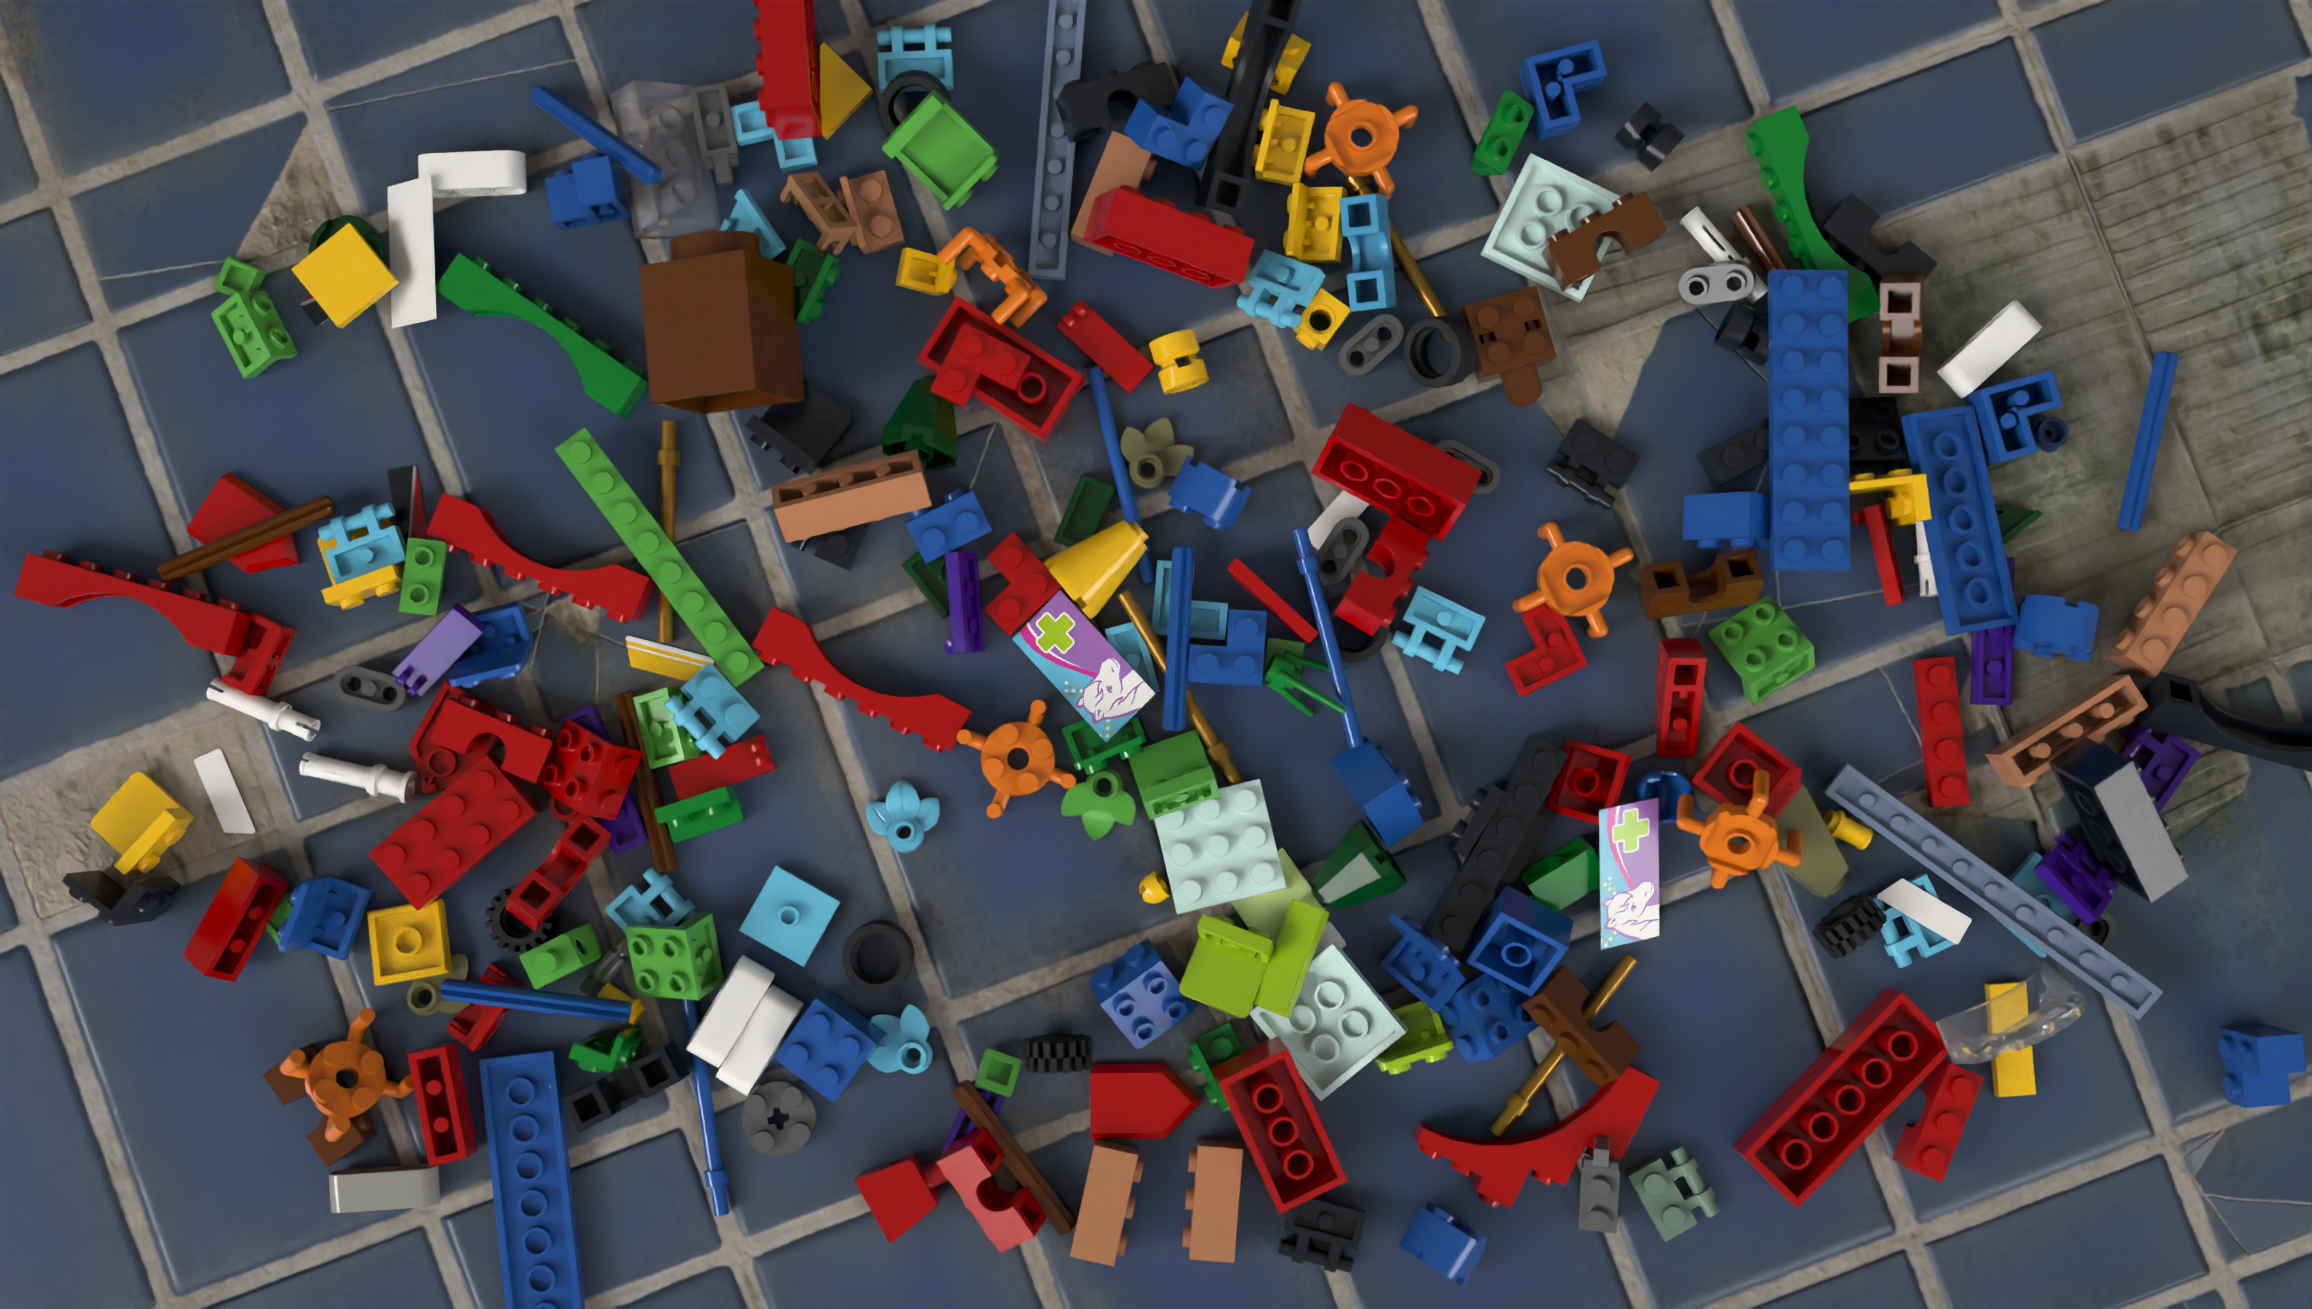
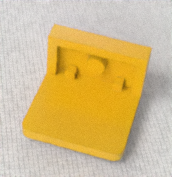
[317,518,405,610]
[91,771,195,876]

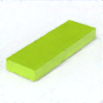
[1253,899,1330,1019]

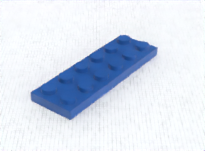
[1901,405,2020,636]

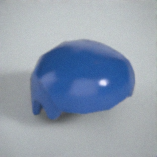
[1633,769,1694,826]

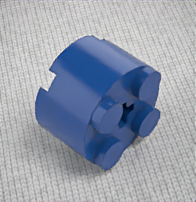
[1167,455,1253,532]
[2013,595,2100,662]
[1398,1202,1487,1287]

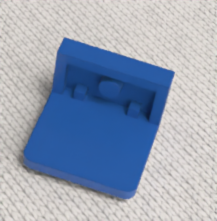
[448,601,535,688]
[277,874,373,960]
[1379,912,1466,1013]
[1087,938,1195,1049]
[1439,972,1540,1064]

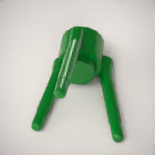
[1263,650,1348,717]

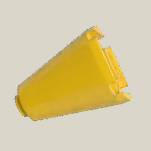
[1043,520,1149,619]

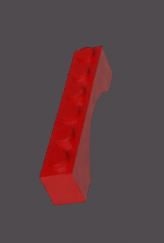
[426,493,656,624]
[14,549,252,657]
[752,606,974,753]

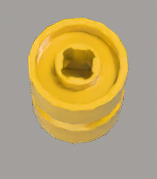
[1149,329,1209,394]

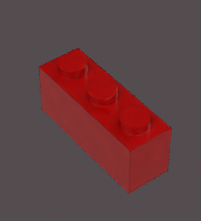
[182,856,290,982]
[408,1040,478,1166]

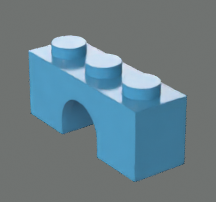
[1339,194,1397,312]

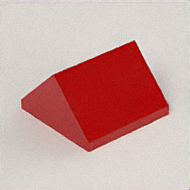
[1545,738,1632,826]

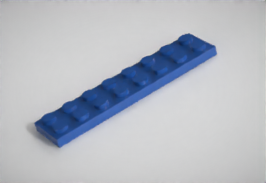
[1768,270,1850,572]
[479,1049,586,1309]

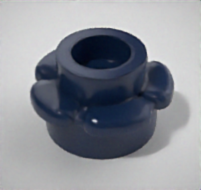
[2031,416,2068,452]

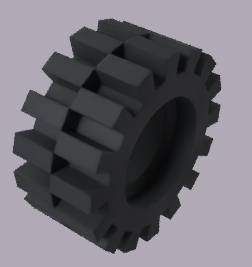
[485,885,560,953]
[1812,892,1887,959]
[1024,1034,1093,1074]

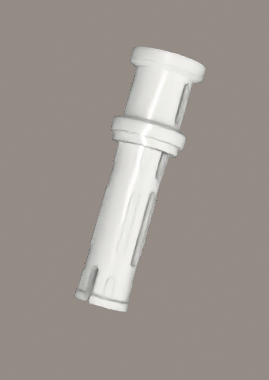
[299,752,419,804]

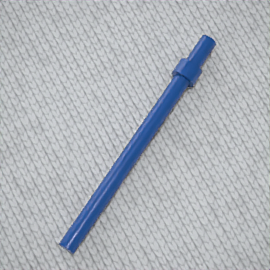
[1087,368,1156,585]
[1292,527,1364,748]
[682,999,729,1216]

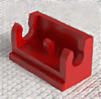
[221,612,297,696]
[446,962,526,1052]

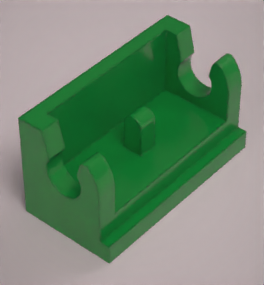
[1518,835,1600,912]

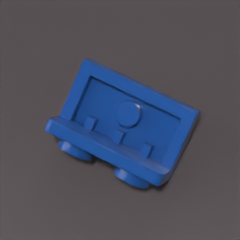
[906,486,993,563]

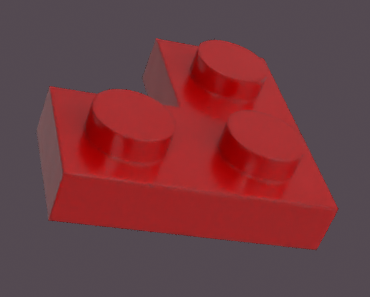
[930,323,1032,409]
[984,532,1063,637]
[1503,603,1588,697]

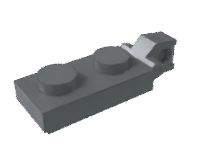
[688,81,740,189]
[1578,1136,1621,1234]

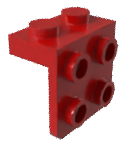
[540,720,643,821]

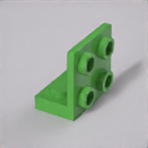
[1708,595,1815,706]
[1128,730,1220,820]
[625,912,725,1000]

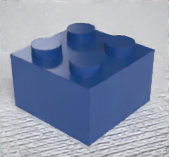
[1465,885,1573,997]
[773,989,887,1103]

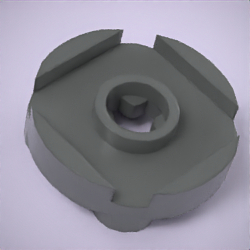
[741,1079,818,1156]

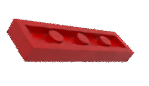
[1912,656,1970,808]

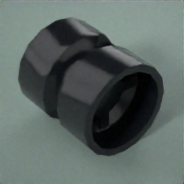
[1614,101,1685,173]
[1714,300,1768,366]

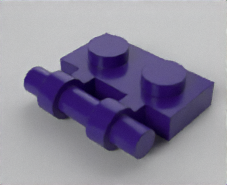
[2118,723,2201,814]
[2033,830,2119,925]

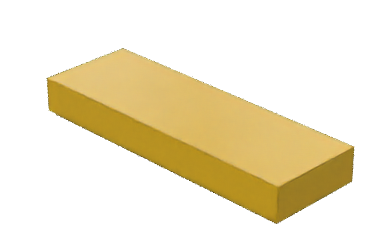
[1984,981,2036,1097]

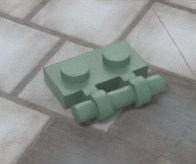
[1625,1144,1720,1242]

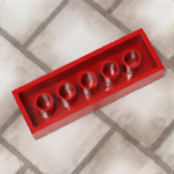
[1732,987,1956,1208]

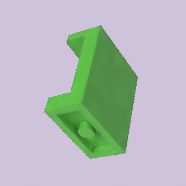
[881,88,999,211]

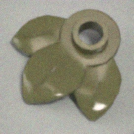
[1120,417,1194,488]
[407,954,472,1016]

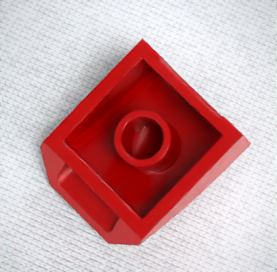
[1689,721,1802,820]

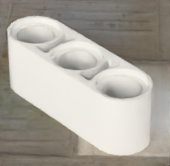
[418,150,527,198]
[1936,299,2042,399]
[685,955,775,1068]
[716,984,804,1097]

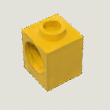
[1293,288,1350,351]

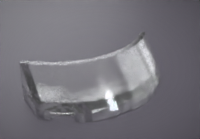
[1936,961,2087,1064]

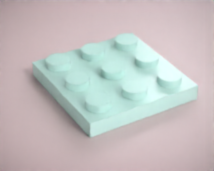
[1480,153,1621,303]
[1155,779,1286,915]
[1250,942,1408,1101]

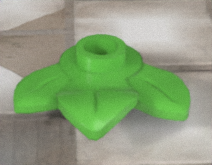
[1061,767,1136,841]

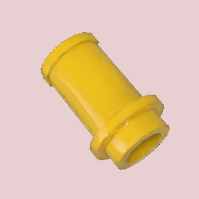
[1823,810,1873,850]
[597,982,646,1026]

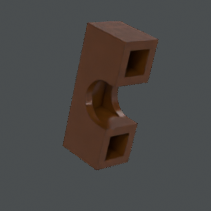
[1541,191,1667,292]
[1879,271,1924,393]
[1638,548,1764,620]
[1521,965,1642,1087]
[263,1043,377,1167]

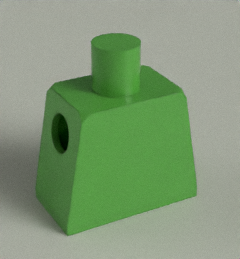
[519,923,605,990]

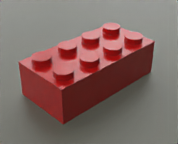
[753,0,823,141]
[1082,185,1255,290]
[916,296,1085,444]
[1311,402,1482,542]
[368,754,544,911]
[1211,1036,1348,1214]

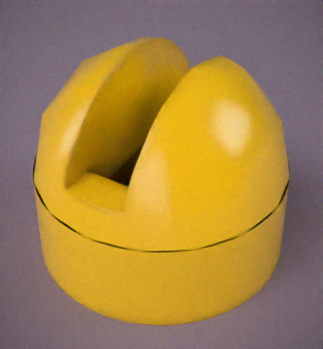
[1139,871,1171,904]

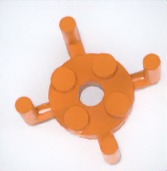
[1303,81,1418,202]
[937,226,1047,328]
[1512,521,1634,639]
[957,700,1077,819]
[1676,770,1803,889]
[280,1008,414,1142]

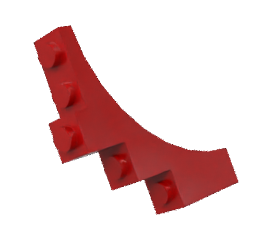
[1413,1065,1660,1208]

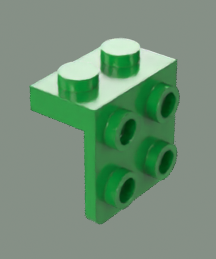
[1062,714,1147,775]

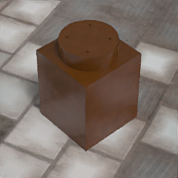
[639,230,805,415]

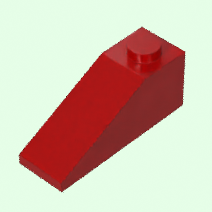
[1656,638,1707,757]

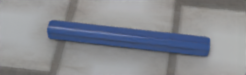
[530,85,662,185]
[2117,351,2179,532]
[1162,546,1194,731]
[440,978,632,1023]

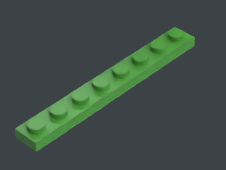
[555,427,766,689]

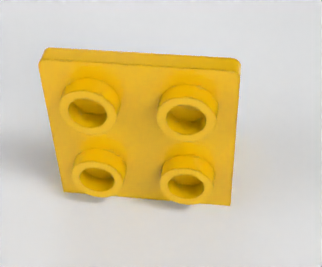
[1849,469,1932,528]

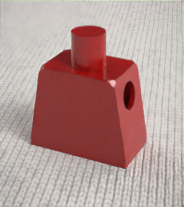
[855,1153,947,1244]

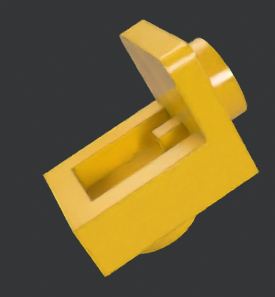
[895,247,957,296]

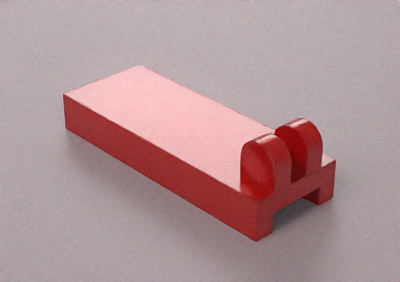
[1056,300,1154,395]
[1851,504,1907,606]
[668,734,777,801]

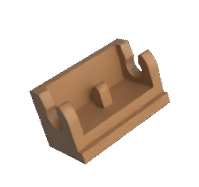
[780,172,857,255]

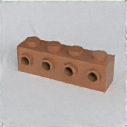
[771,449,932,543]
[2107,530,2238,677]
[1985,674,2149,788]

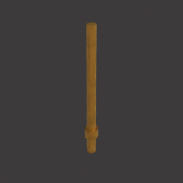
[1342,171,1450,342]
[657,420,680,643]
[1117,588,1243,786]
[1489,953,1638,1139]

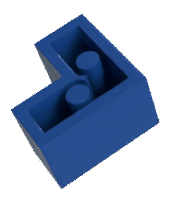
[1518,39,1607,141]
[1124,76,1235,171]
[545,153,634,231]
[1964,370,2063,466]
[1683,491,1770,551]
[1187,609,1267,687]
[1329,736,1425,848]
[2218,1024,2306,1108]

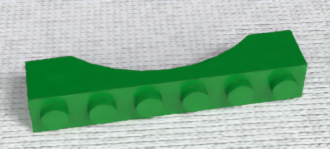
[1745,105,1880,326]
[436,253,649,420]

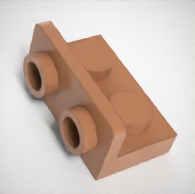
[836,170,906,255]

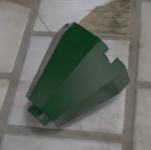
[881,375,959,470]
[1311,819,1407,911]

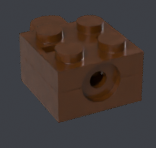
[1458,286,1557,408]

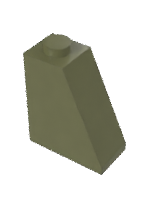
[1745,784,1849,898]

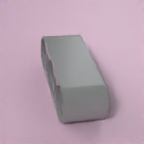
[329,1163,441,1213]

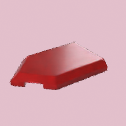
[187,472,300,574]
[408,680,501,795]
[1090,1063,1202,1139]

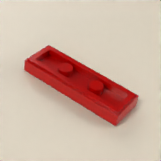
[1227,557,1319,644]

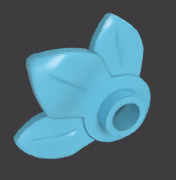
[866,779,940,853]
[868,1004,933,1074]

